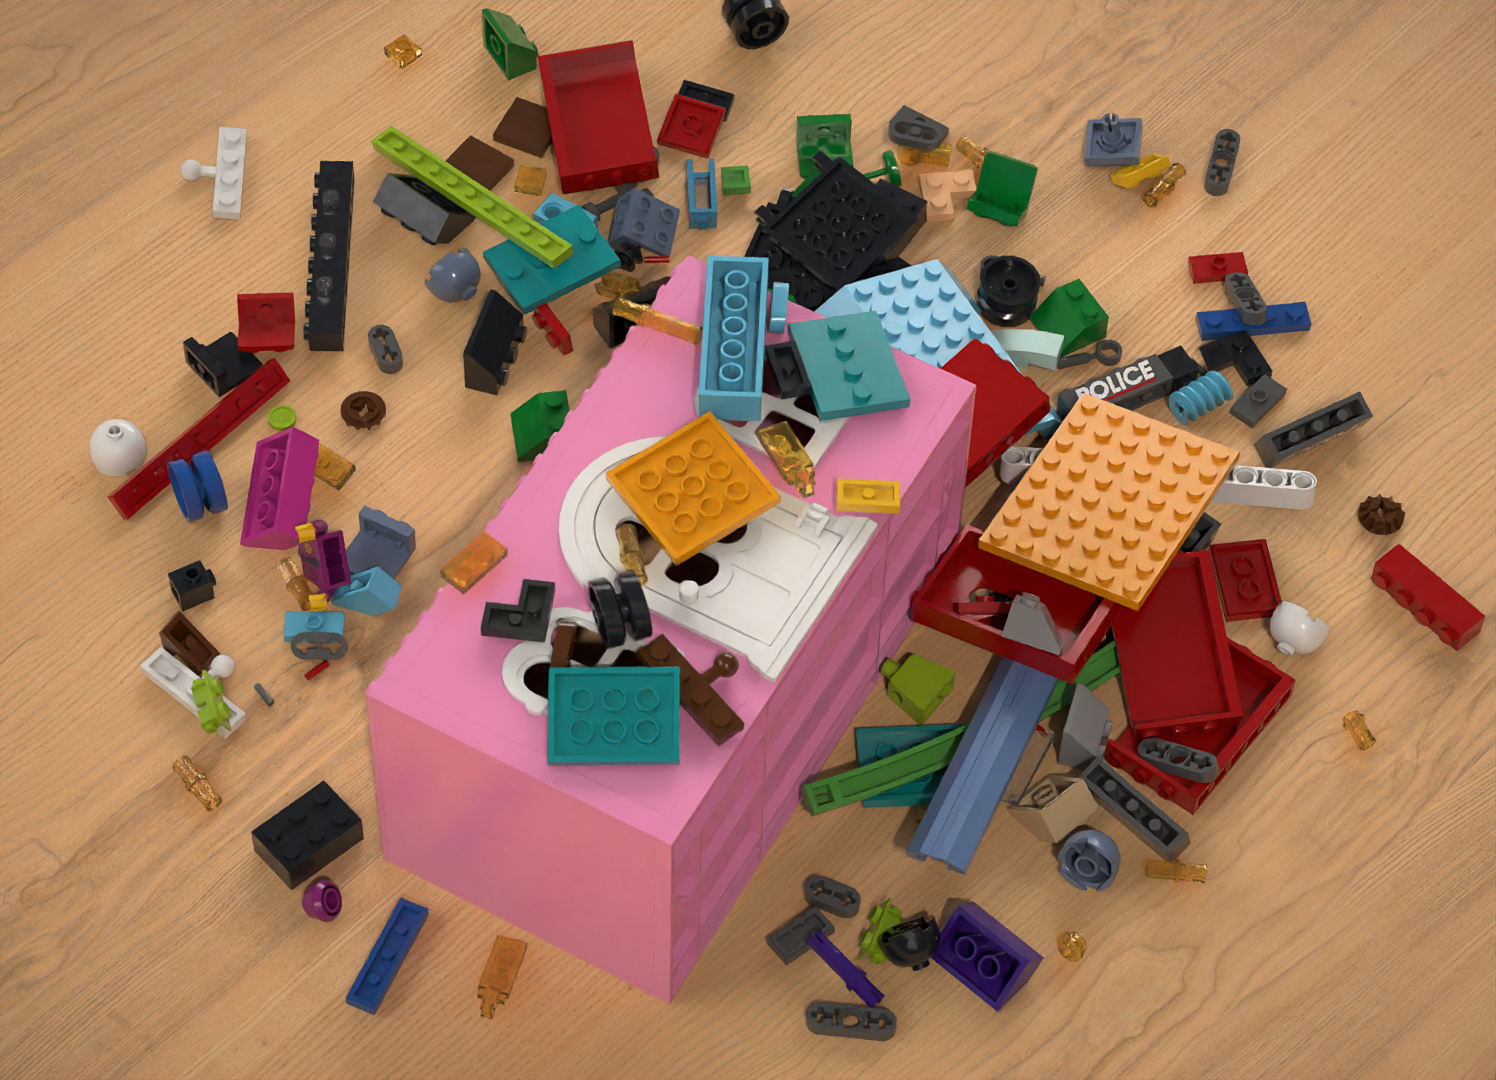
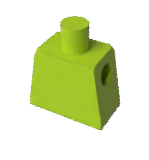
[880,654,956,726]

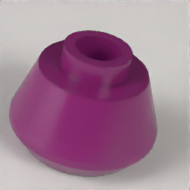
[302,880,342,922]

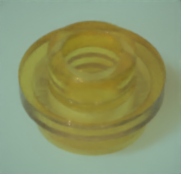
[1058,931,1087,962]

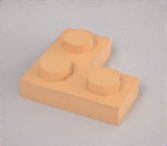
[918,169,977,223]

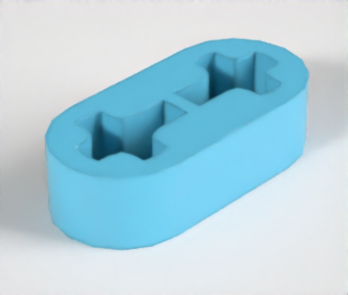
[769,282,789,334]

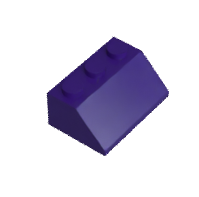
[931,902,1044,1011]

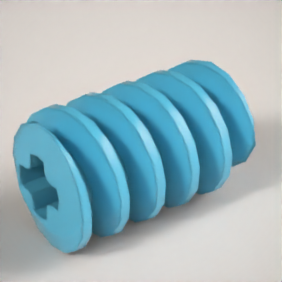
[1169,371,1233,426]

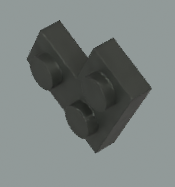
[480,579,556,643]

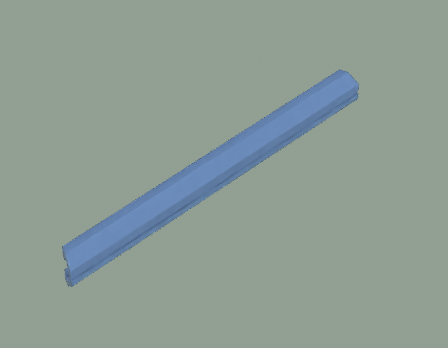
[906,657,1059,875]

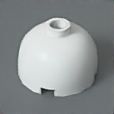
[89,419,147,477]
[1270,601,1331,656]

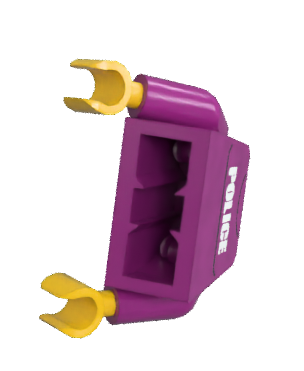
[295,519,352,612]

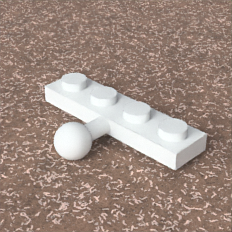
[180,127,247,220]
[140,647,247,739]

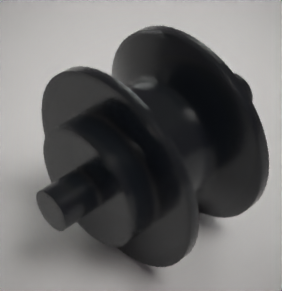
[614,242,643,272]

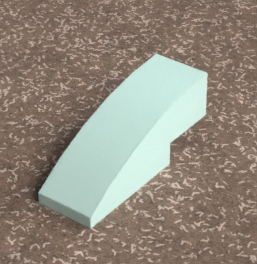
[991,329,1064,370]

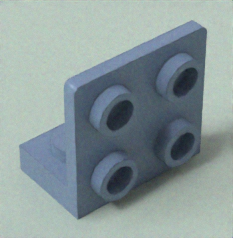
[608,188,680,256]

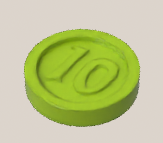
[268,405,297,431]

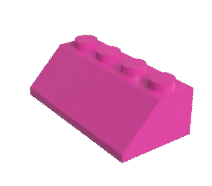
[240,427,320,550]

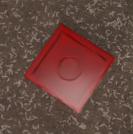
[657,93,726,159]

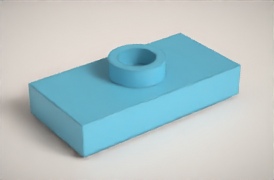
[284,612,345,642]

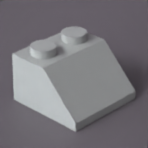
[1002,592,1064,655]
[1058,683,1113,771]

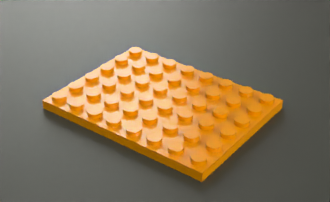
[978,393,1239,611]

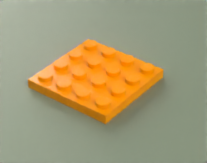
[606,411,781,566]

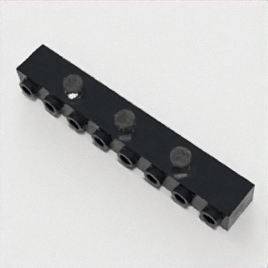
[303,161,355,351]

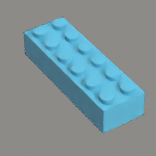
[699,256,769,421]

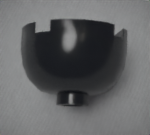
[877,915,941,971]

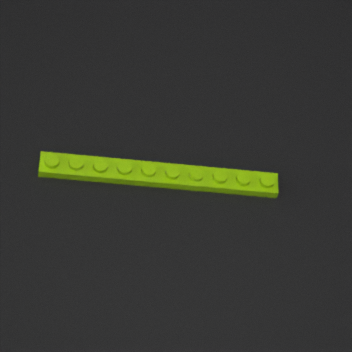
[371,126,574,269]

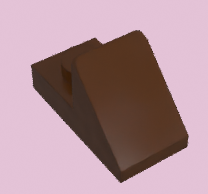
[159,611,220,675]

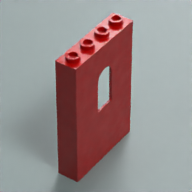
[910,524,1124,684]

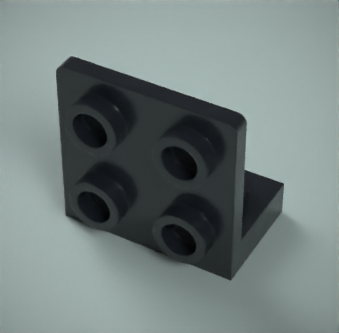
[183,332,263,397]

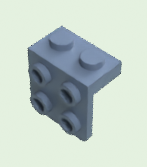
[346,506,416,579]

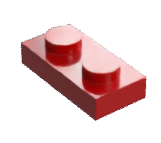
[532,302,573,355]

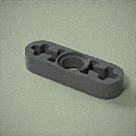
[1204,129,1240,196]
[1225,272,1267,325]
[1138,737,1220,783]
[806,1002,897,1041]

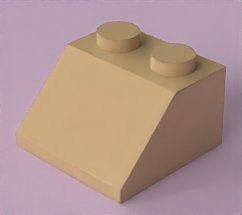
[1007,774,1099,843]

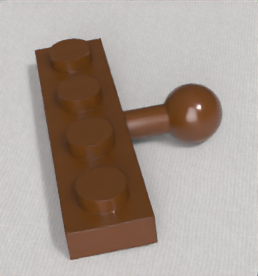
[637,634,744,747]

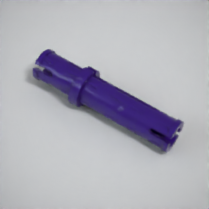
[806,929,885,1008]

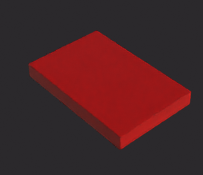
[1208,539,1282,622]

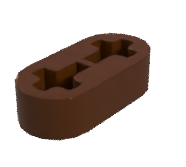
[550,620,577,668]

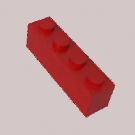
[1371,544,1485,651]

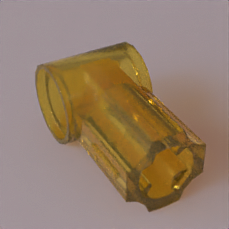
[897,142,952,167]

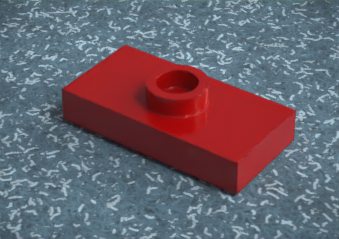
[1188,252,1248,284]
[953,596,1013,615]

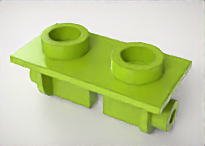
[191,669,232,734]
[857,898,903,965]

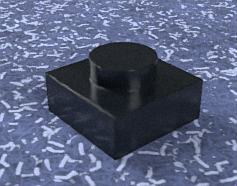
[1199,336,1237,372]

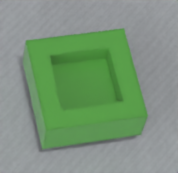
[721,166,751,195]

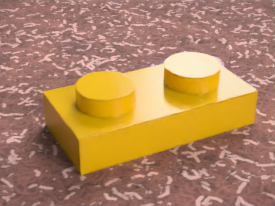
[1110,153,1171,189]
[836,478,900,514]

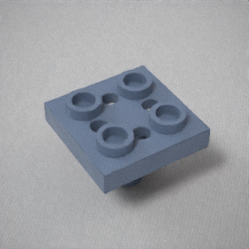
[1084,113,1143,166]

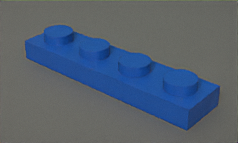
[1196,302,1311,341]
[346,898,429,1015]

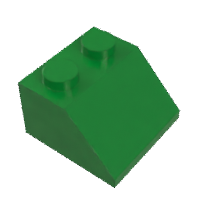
[482,8,539,81]
[1029,279,1109,358]
[510,390,570,462]

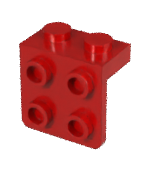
[237,292,296,353]

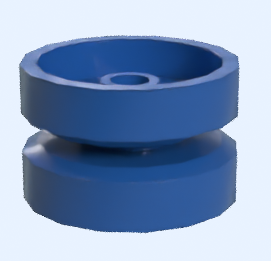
[167,450,228,523]

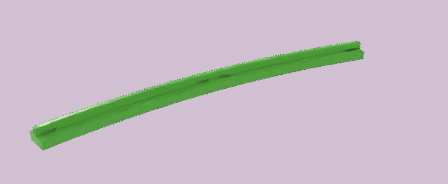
[801,641,1121,817]

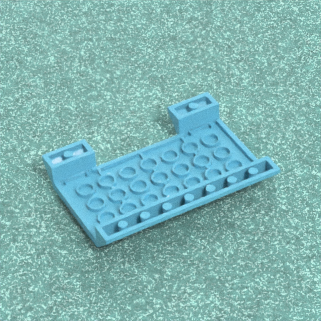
[815,259,1063,441]

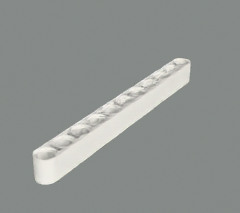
[1000,446,1317,510]

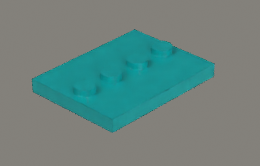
[483,204,621,315]
[787,310,911,421]
[547,667,680,766]
[855,724,966,808]

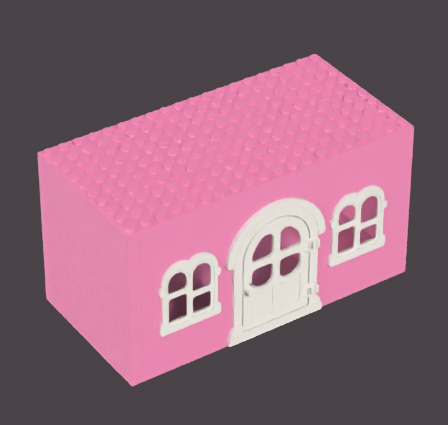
[366,255,976,1004]

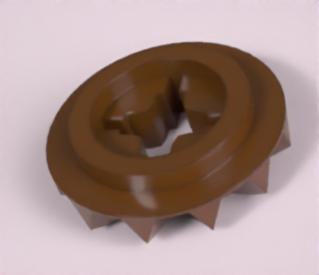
[340,391,386,431]
[1358,494,1405,535]

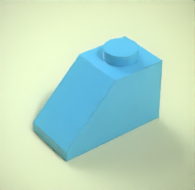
[331,566,402,616]

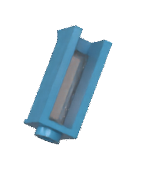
[687,159,717,229]

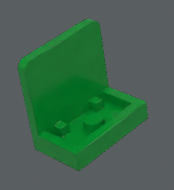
[796,114,854,179]
[966,151,1038,226]

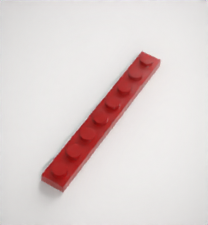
[107,358,291,520]

